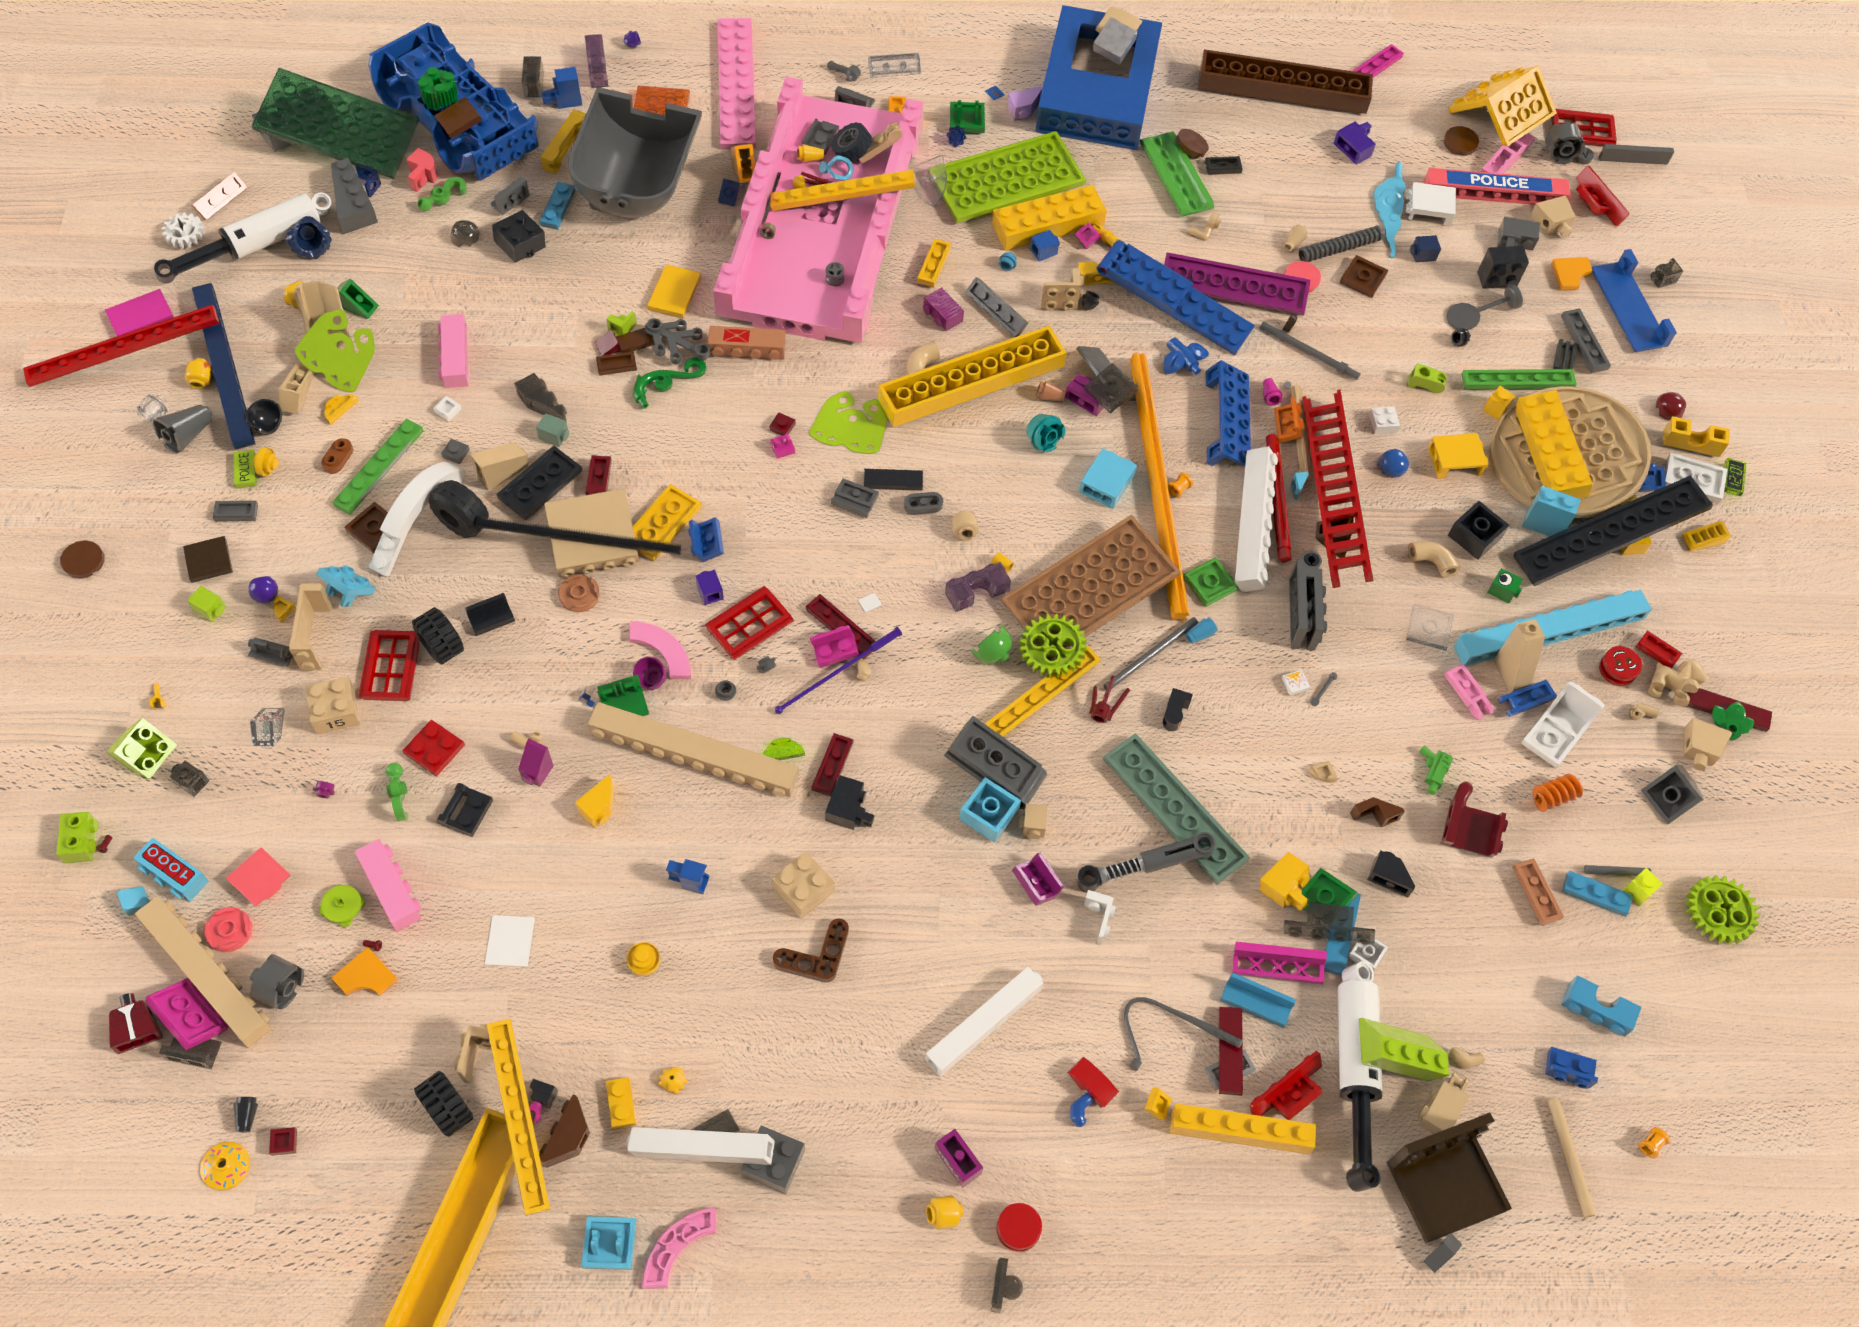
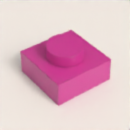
[1075,222,1101,249]

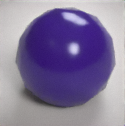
[248,576,278,604]

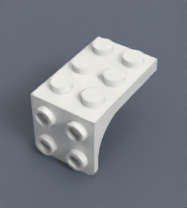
[1521,681,1605,768]

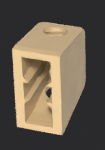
[1530,195,1575,237]
[1683,718,1732,771]

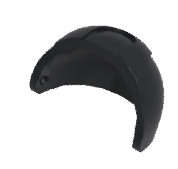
[246,399,282,434]

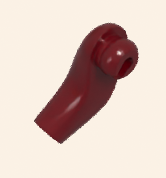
[1453,782,1473,806]

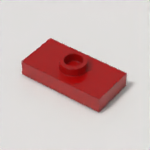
[1635,630,1683,669]

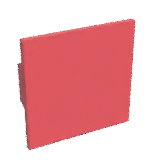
[226,848,291,907]

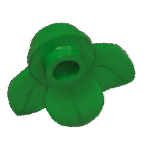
[1712,702,1754,741]

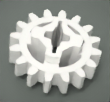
[161,212,205,249]

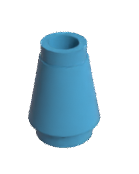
[1186,617,1218,644]

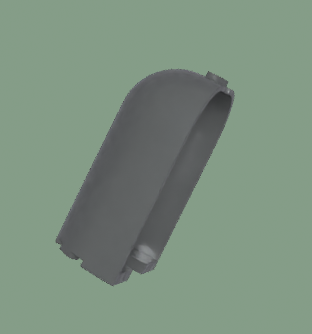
[568,87,702,218]

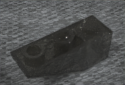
[514,373,567,422]

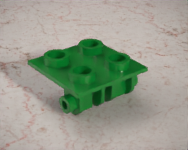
[597,674,649,716]

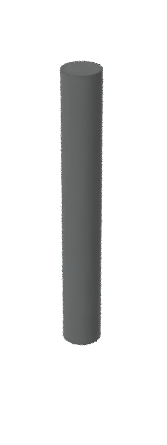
[1584,865,1651,876]

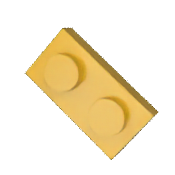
[606,1077,636,1130]

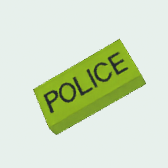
[233,449,257,489]

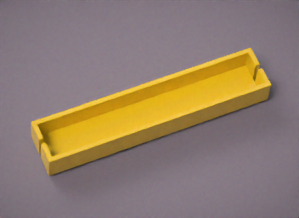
[384,1107,516,1327]

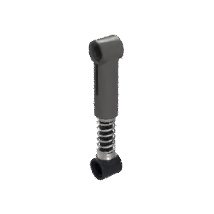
[1077,832,1216,893]

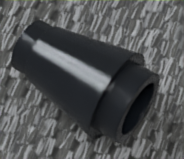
[233,1097,258,1133]

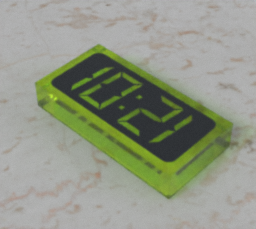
[1724,458,1746,496]

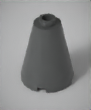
[152,405,212,454]

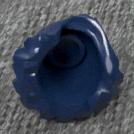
[286,216,332,260]

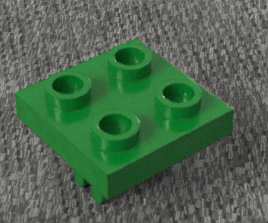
[950,100,985,133]

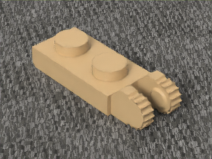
[859,122,902,163]

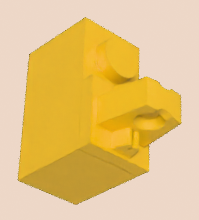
[1260,852,1310,911]

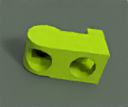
[1407,363,1447,393]

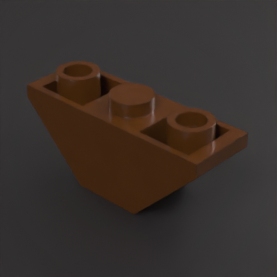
[539,1094,590,1168]

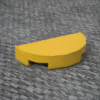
[324,394,359,425]

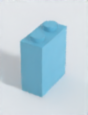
[1079,448,1137,509]
[1522,486,1581,536]

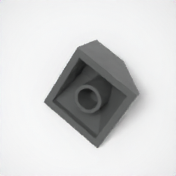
[1641,765,1704,824]

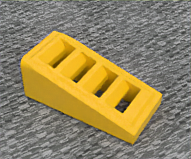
[1682,521,1731,551]

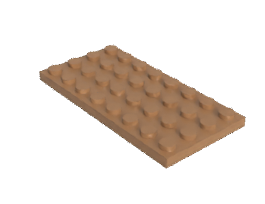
[1001,514,1181,661]

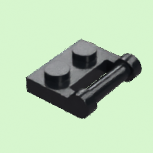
[436,783,493,837]

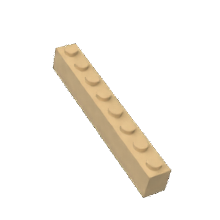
[134,896,272,1048]

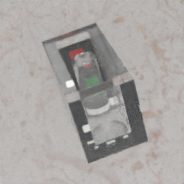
[250,708,285,749]

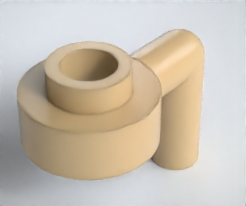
[1187,211,1222,240]

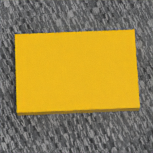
[647,264,701,318]

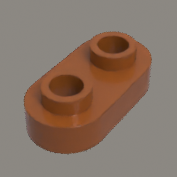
[321,438,353,474]

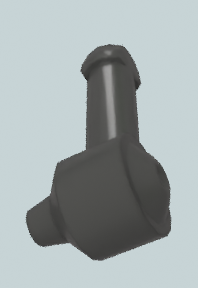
[827,61,861,82]

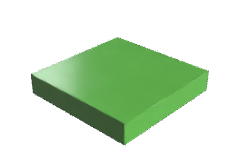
[1183,557,1239,607]

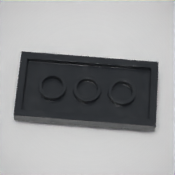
[497,445,583,520]

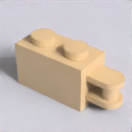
[1418,1072,1469,1134]

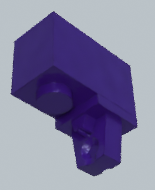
[1333,121,1376,165]

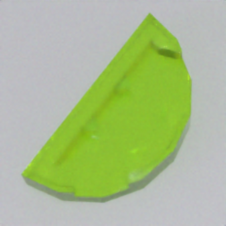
[763,738,805,760]

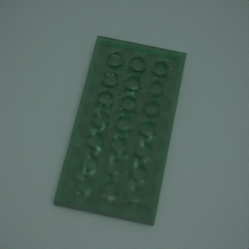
[252,68,419,179]

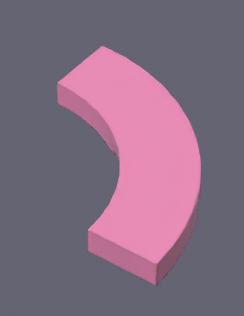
[630,621,691,679]
[642,1207,716,1289]

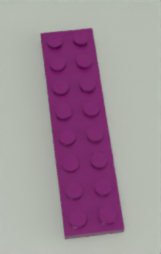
[1164,252,1311,316]

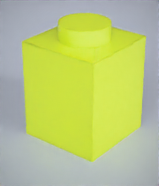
[1623,868,1663,906]

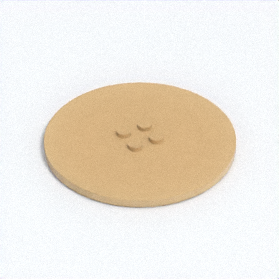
[1490,386,1651,518]

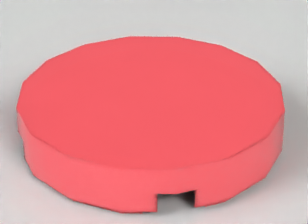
[1284,261,1321,293]
[204,907,253,952]

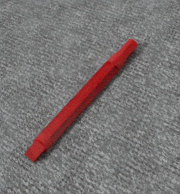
[1266,434,1292,563]

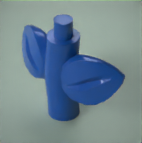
[1163,337,1209,375]

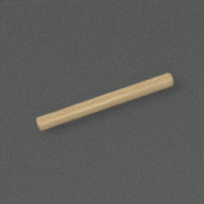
[1290,384,1312,482]

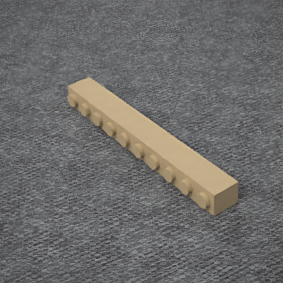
[588,702,799,797]

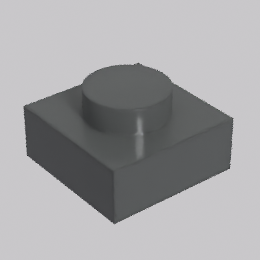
[441,439,470,464]

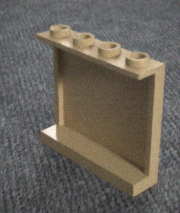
[545,489,639,577]

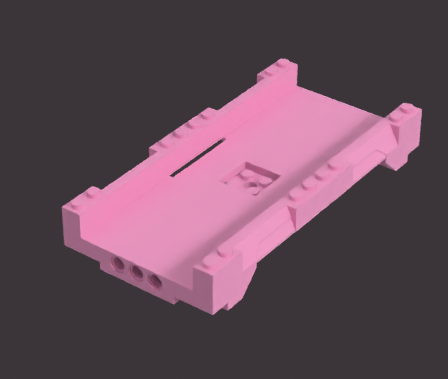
[713,77,923,343]

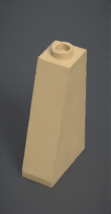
[1494,619,1545,693]

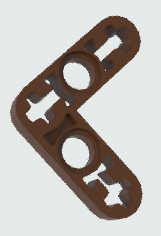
[773,918,849,983]

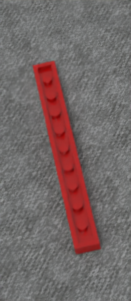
[23,305,219,387]

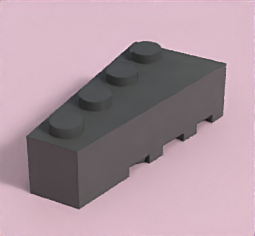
[331,158,378,234]

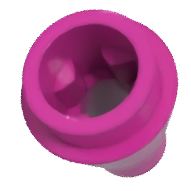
[1262,378,1283,406]

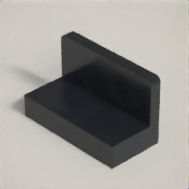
[465,593,515,636]

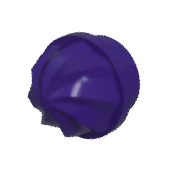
[624,30,641,48]

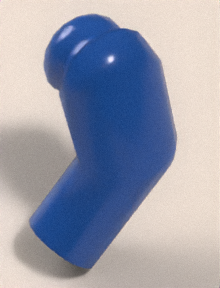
[1070,1092,1094,1127]

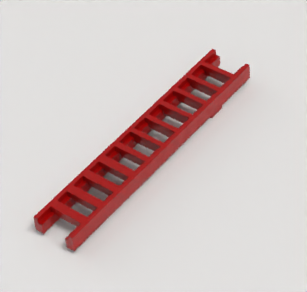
[1302,389,1374,588]

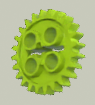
[1020,614,1087,678]
[1685,875,1760,945]

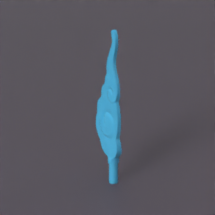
[1374,162,1406,258]

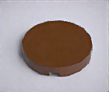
[1444,126,1479,156]
[1176,129,1209,158]
[60,540,105,579]

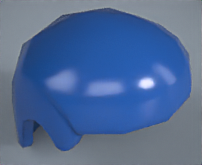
[1377,449,1409,478]

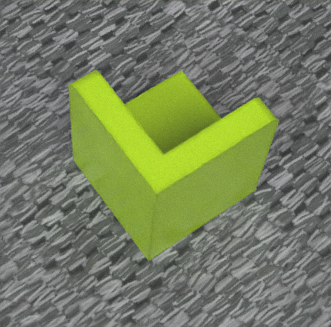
[606,311,637,336]

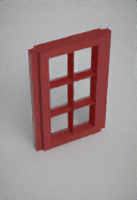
[1551,109,1617,146]
[705,586,794,660]
[358,630,420,701]

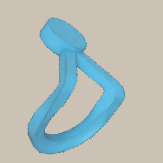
[819,155,853,180]

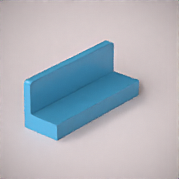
[1220,973,1296,1028]

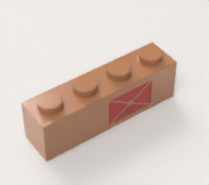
[708,326,786,360]

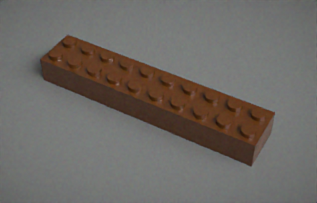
[1197,49,1373,114]

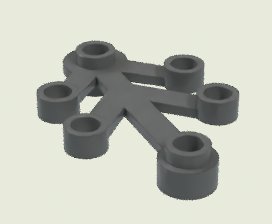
[645,318,710,365]

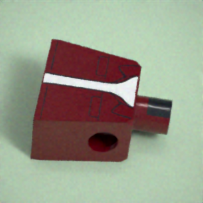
[109,993,163,1054]

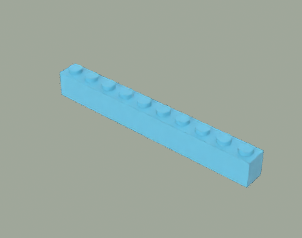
[1454,589,1652,666]

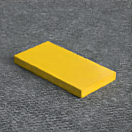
[632,484,702,561]

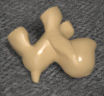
[1648,659,1707,707]

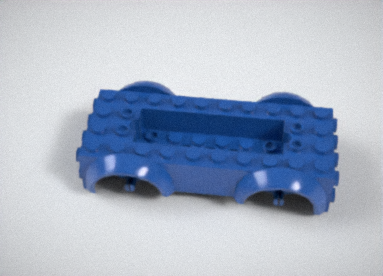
[368,22,539,181]

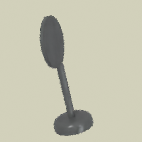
[1447,283,1523,330]

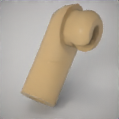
[847,656,871,681]
[1629,703,1659,720]
[510,731,542,749]
[1449,1047,1485,1069]

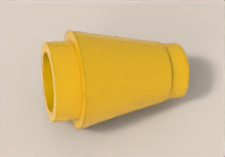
[797,144,824,163]

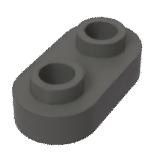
[904,492,943,514]

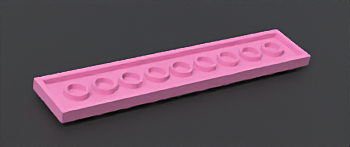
[717,18,756,149]

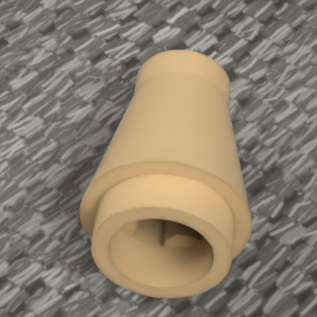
[1283,225,1308,252]

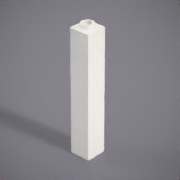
[925,967,1043,1077]
[627,1127,775,1165]

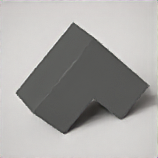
[1424,1233,1462,1273]

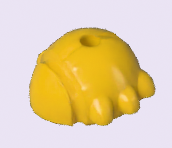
[658,1067,687,1095]

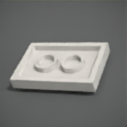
[1665,452,1728,503]

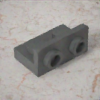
[491,177,530,215]

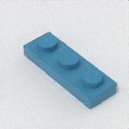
[540,182,575,230]
[1562,871,1633,917]

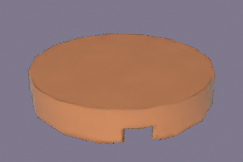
[558,574,600,613]

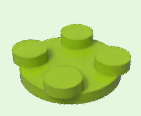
[319,884,366,927]

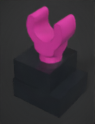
[529,1079,558,1123]

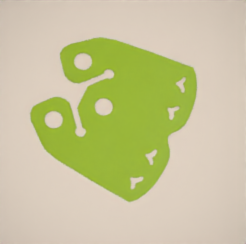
[295,309,375,392]
[809,391,887,453]

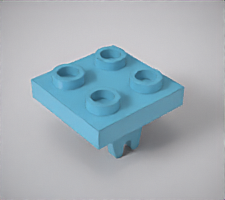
[316,565,376,607]
[581,1216,637,1270]

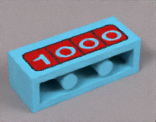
[133,837,209,902]

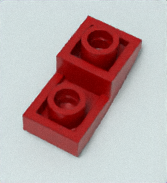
[1067,1057,1119,1108]

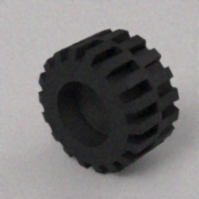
[412,607,464,665]
[414,1071,473,1137]

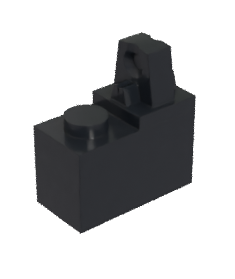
[825,775,875,830]

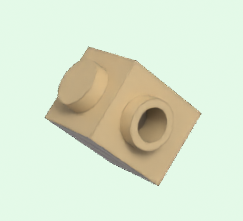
[1019,803,1047,839]

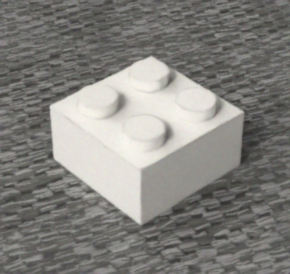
[1369,406,1400,434]
[1348,932,1388,971]

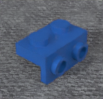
[688,517,724,562]

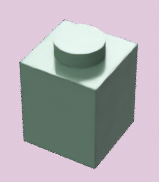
[536,413,569,447]

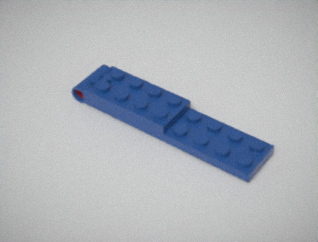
[1097,240,1255,355]

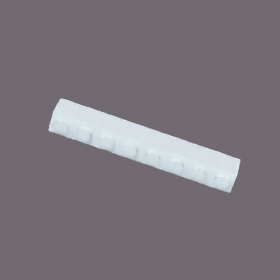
[1235,446,1278,592]

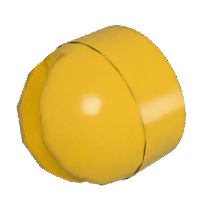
[792,175,806,189]

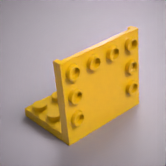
[1448,66,1557,146]

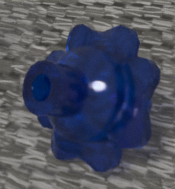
[946,125,966,147]

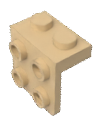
[1041,268,1084,310]
[455,1024,491,1084]

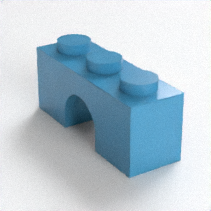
[1561,975,1641,1037]

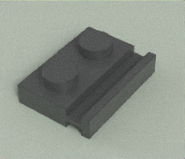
[802,118,839,155]
[831,478,879,518]

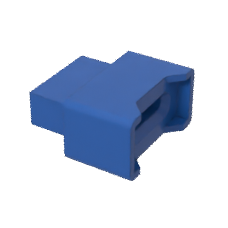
[666,859,709,894]

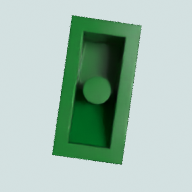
[337,278,379,319]

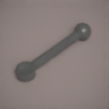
[1311,672,1337,706]

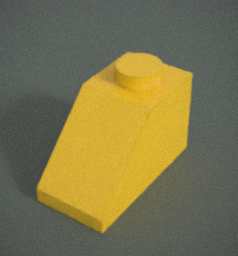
[575,775,614,828]

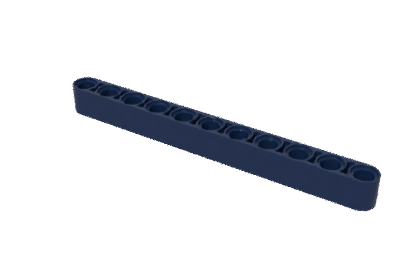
[192,283,256,450]

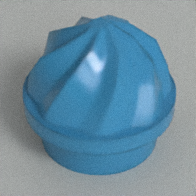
[999,252,1017,271]

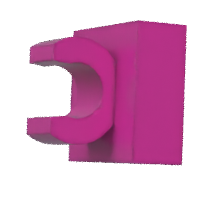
[770,434,795,459]

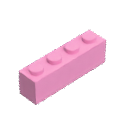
[438,314,469,388]
[355,839,422,932]

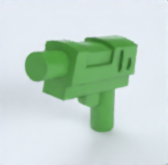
[1419,745,1453,795]

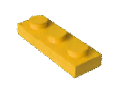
[917,238,952,288]

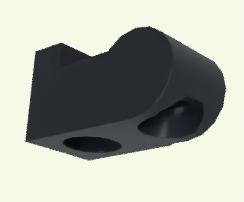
[1163,688,1193,731]

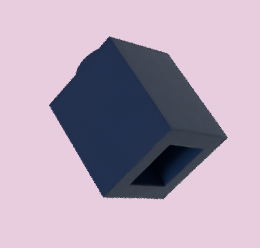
[1410,235,1441,263]

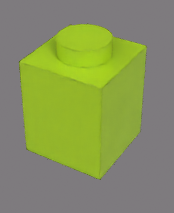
[187,586,226,622]

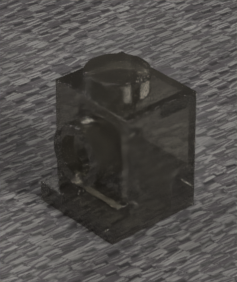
[1650,258,1683,289]
[169,760,209,797]

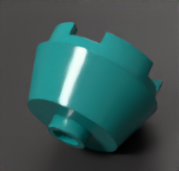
[1026,414,1065,452]

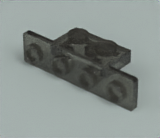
[1284,902,1375,944]

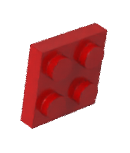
[402,719,465,777]

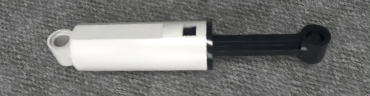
[154,192,331,284]
[1338,961,1383,1192]

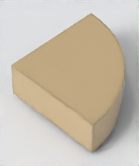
[1309,761,1338,783]

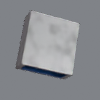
[1093,17,1138,65]

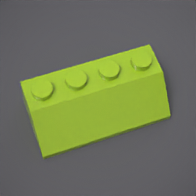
[1359,1018,1449,1081]

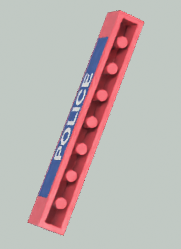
[1424,168,1570,205]

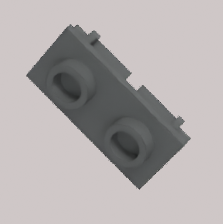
[248,637,293,667]

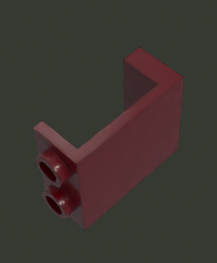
[1441,799,1508,857]

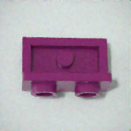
[1012,852,1064,906]

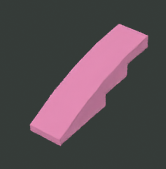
[1482,133,1536,174]

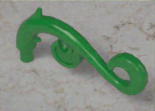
[633,357,707,409]

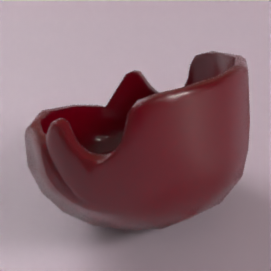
[1656,392,1686,420]

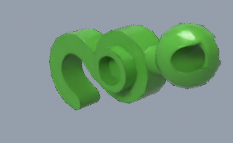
[417,177,467,211]
[385,762,408,822]

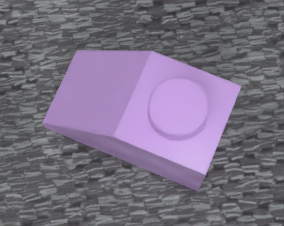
[1007,86,1042,120]

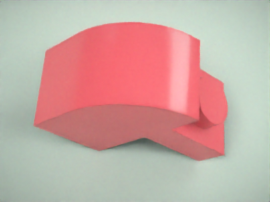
[407,148,438,192]

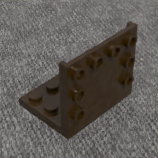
[1386,1112,1512,1244]

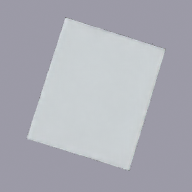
[485,915,535,967]

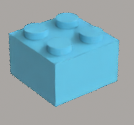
[959,777,1021,843]

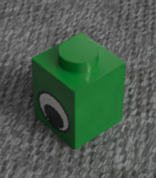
[1487,568,1523,603]

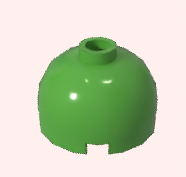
[971,625,1012,664]

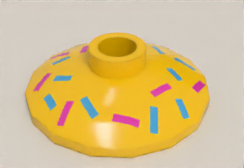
[200,1142,250,1190]

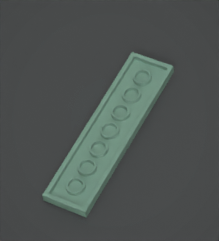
[1103,733,1250,885]

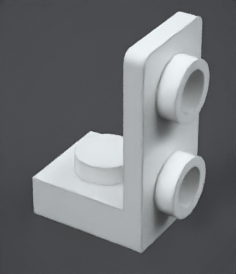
[1083,890,1116,945]

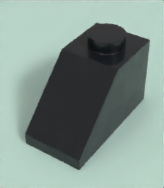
[1367,850,1415,897]

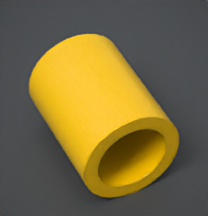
[991,552,1014,574]

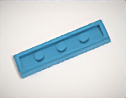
[1324,893,1361,976]

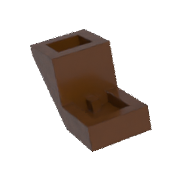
[1350,797,1405,827]

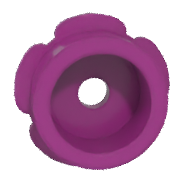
[313,781,335,799]

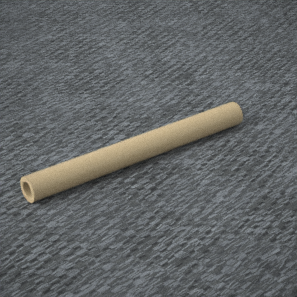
[1547,1098,1596,1218]

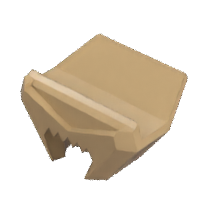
[293,280,350,348]

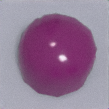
[633,656,667,691]

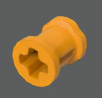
[1168,472,1193,498]
[1638,1127,1670,1159]

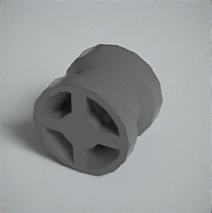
[825,262,844,286]

